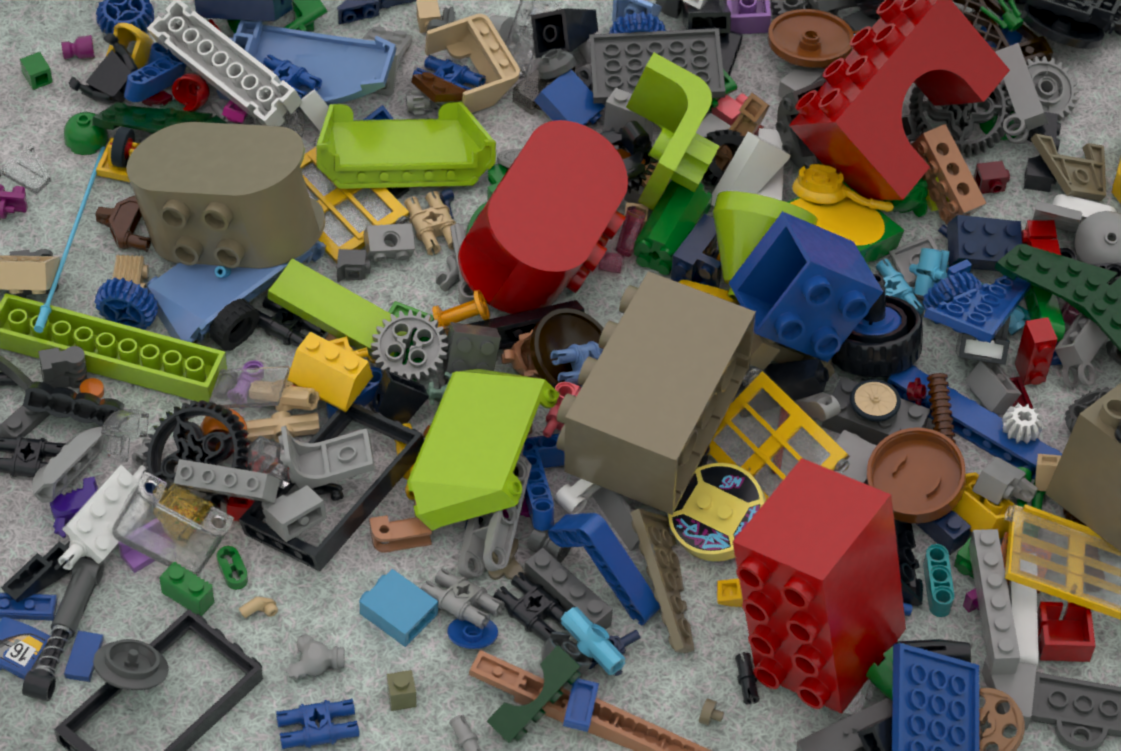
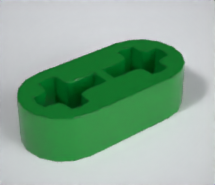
[216,546,248,590]

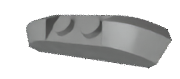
[32,427,104,503]

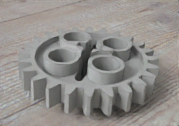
[371,310,448,383]

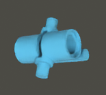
[909,248,950,296]

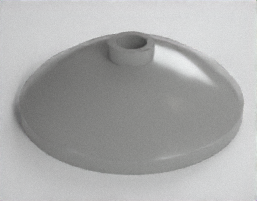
[1074,211,1121,264]

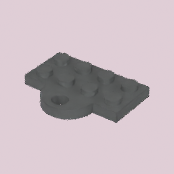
[1030,672,1121,751]

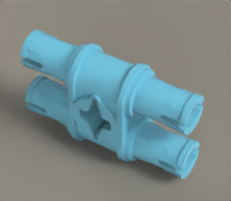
[871,259,925,315]

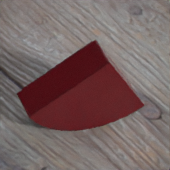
[142,90,173,106]

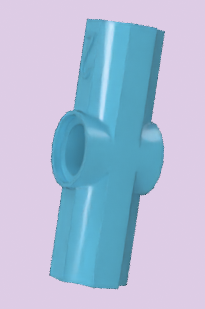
[561,607,626,675]

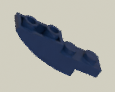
[337,0,416,25]

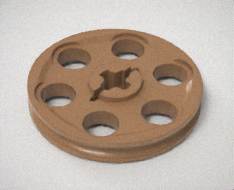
[979,688,1025,751]

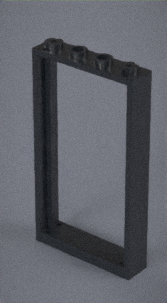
[239,403,424,572]
[54,609,263,751]

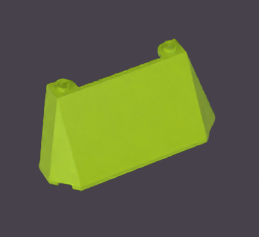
[316,102,496,189]
[407,369,560,531]

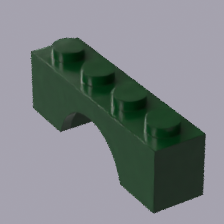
[487,645,582,743]

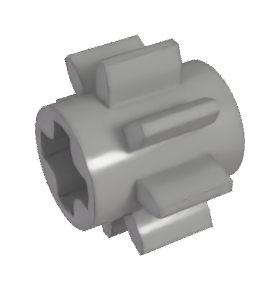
[406,89,430,115]

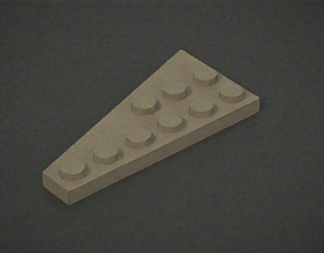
[630,508,694,654]

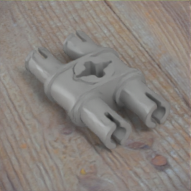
[421,568,505,629]

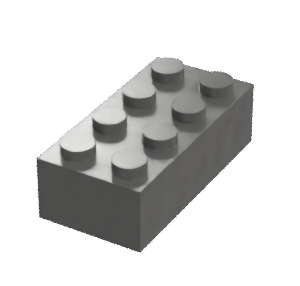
[821,376,930,445]

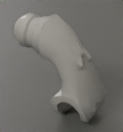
[436,255,459,291]

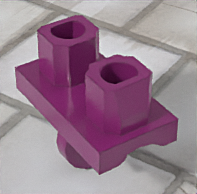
[0,184,28,219]

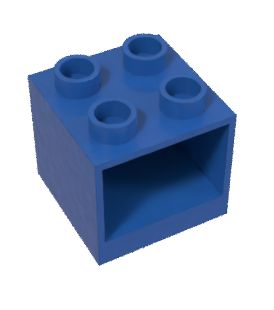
[729,211,883,362]

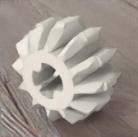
[1002,403,1043,444]

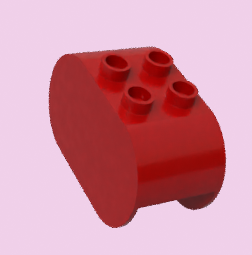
[458,120,628,314]

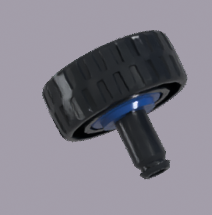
[831,274,923,377]

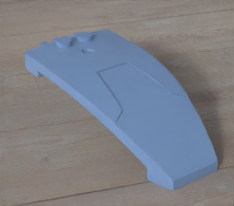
[216,20,396,109]

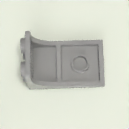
[362,26,412,96]
[278,426,376,489]

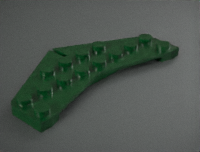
[92,102,228,134]
[994,244,1121,352]

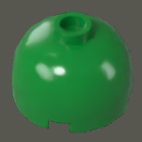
[64,112,109,155]

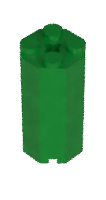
[634,180,712,275]

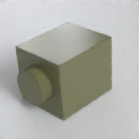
[386,670,417,711]

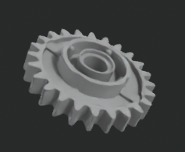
[1026,56,1079,121]

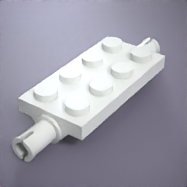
[58,465,153,570]

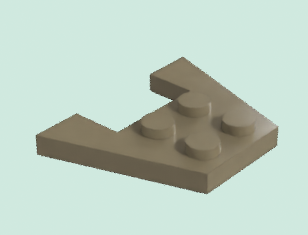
[1031,134,1106,201]

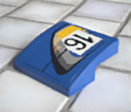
[0,617,51,680]

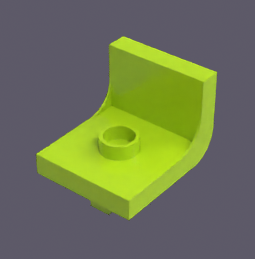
[626,52,720,210]

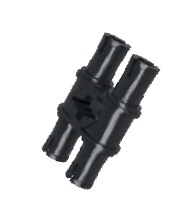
[256,295,326,347]
[0,436,66,478]
[493,572,567,642]

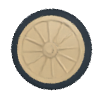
[850,379,901,422]

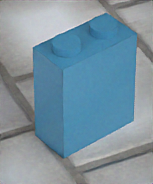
[359,569,438,647]

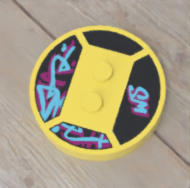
[668,463,766,561]

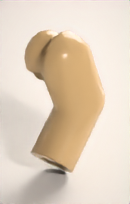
[239,596,278,619]

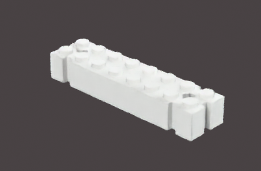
[147,0,303,126]

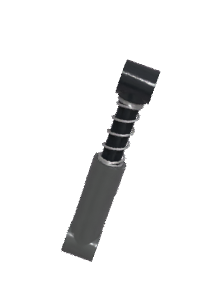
[22,557,104,701]

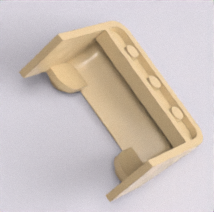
[425,14,520,113]

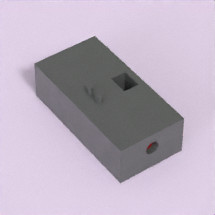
[796,698,892,751]

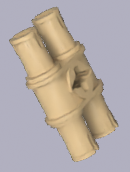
[404,191,456,255]

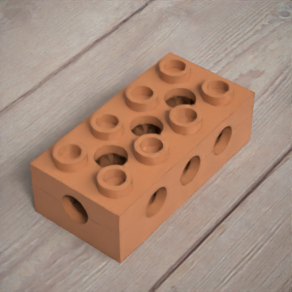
[911,124,986,225]

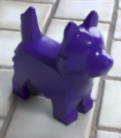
[50,477,98,538]

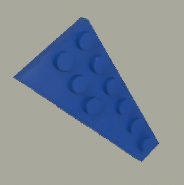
[924,275,1031,343]

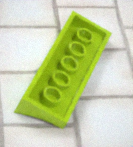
[268,258,407,360]

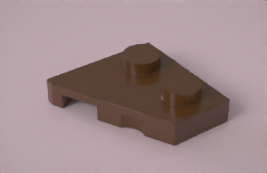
[411,72,468,102]

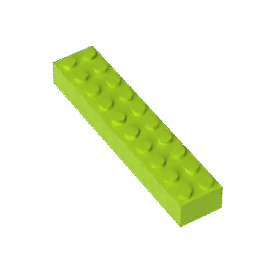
[0,293,227,403]

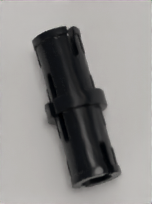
[735,652,760,704]

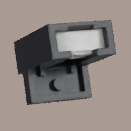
[955,315,1011,365]

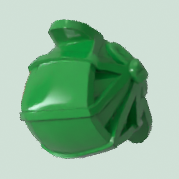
[883,178,928,217]

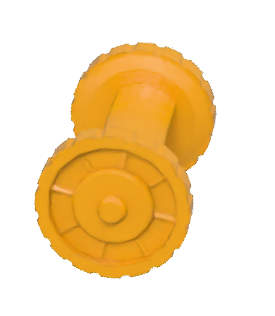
[432,290,490,335]

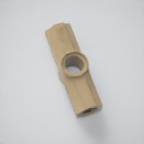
[249,381,319,411]
[245,411,320,443]

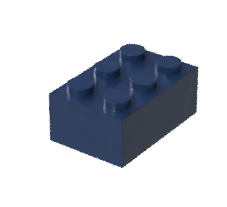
[947,215,1022,272]

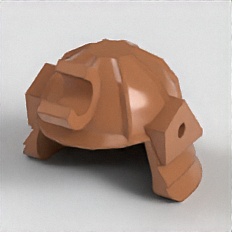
[501,329,542,379]

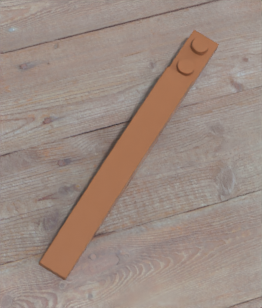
[468,650,711,751]

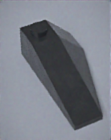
[894,519,923,606]

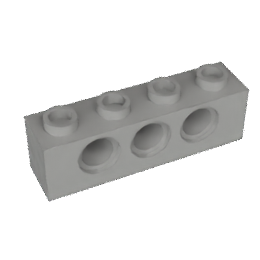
[174,459,280,504]

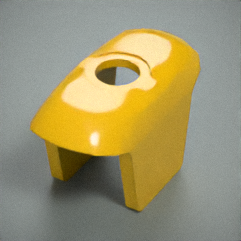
[106,22,154,69]

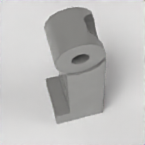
[795,393,841,421]

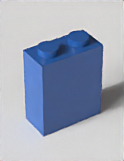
[534,69,605,126]

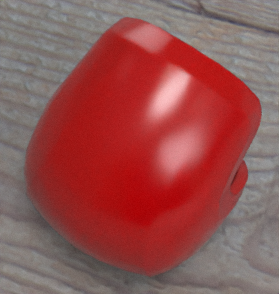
[172,73,210,112]

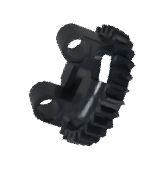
[600,121,658,194]

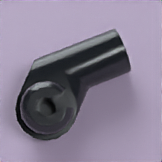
[312,483,344,501]

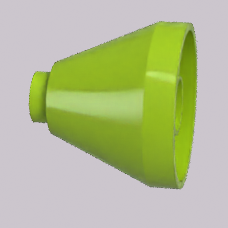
[713,191,818,301]

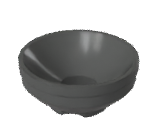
[538,48,577,79]

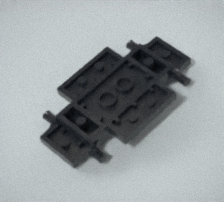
[1004,0,1121,35]

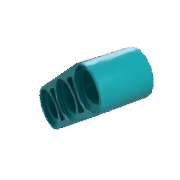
[923,544,955,617]

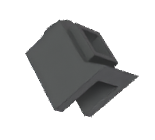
[337,249,371,283]

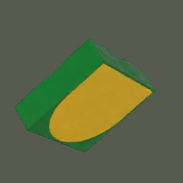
[787,182,905,263]

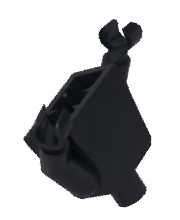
[69,33,138,103]

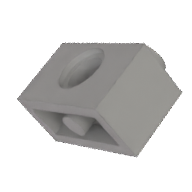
[363,223,415,262]

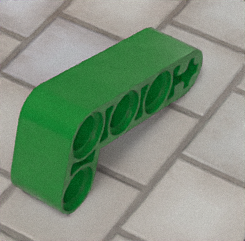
[1024,284,1065,342]

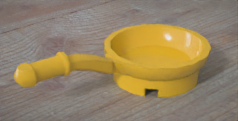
[792,164,894,212]

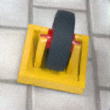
[96,127,140,182]

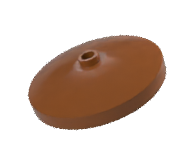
[768,9,854,68]

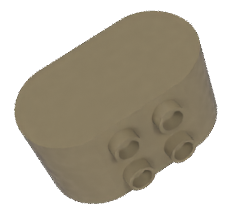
[127,122,325,269]

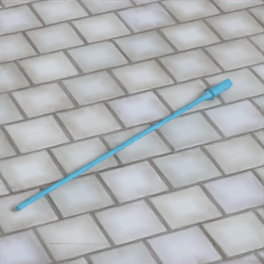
[34,146,106,333]

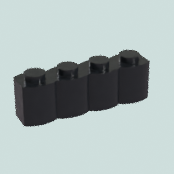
[23,382,125,429]

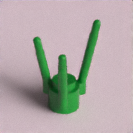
[980,0,1024,32]

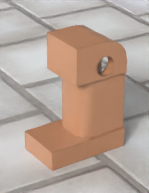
[369,499,432,552]

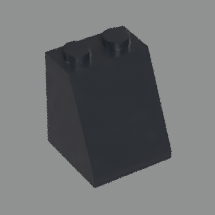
[531,8,598,58]

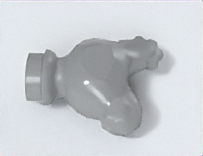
[286,635,345,680]

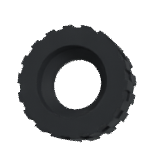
[209,299,260,351]

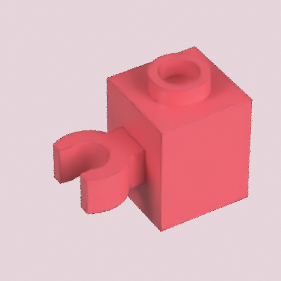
[711,93,748,126]

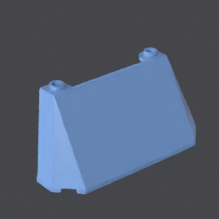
[147,241,326,343]

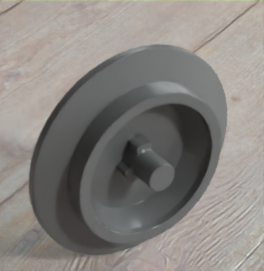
[93,639,169,691]

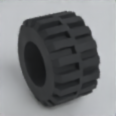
[703,130,745,185]

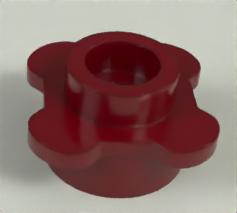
[907,377,927,405]

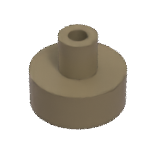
[699,698,724,726]

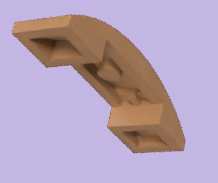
[715,93,770,171]

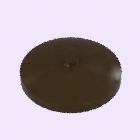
[530,308,604,389]

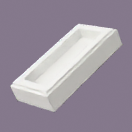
[299,89,329,132]

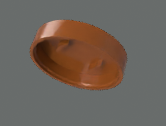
[867,428,966,523]

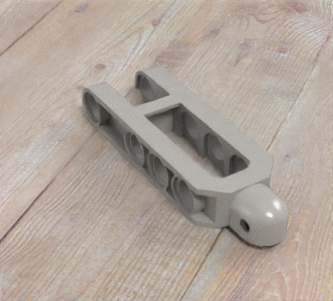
[458,446,531,579]

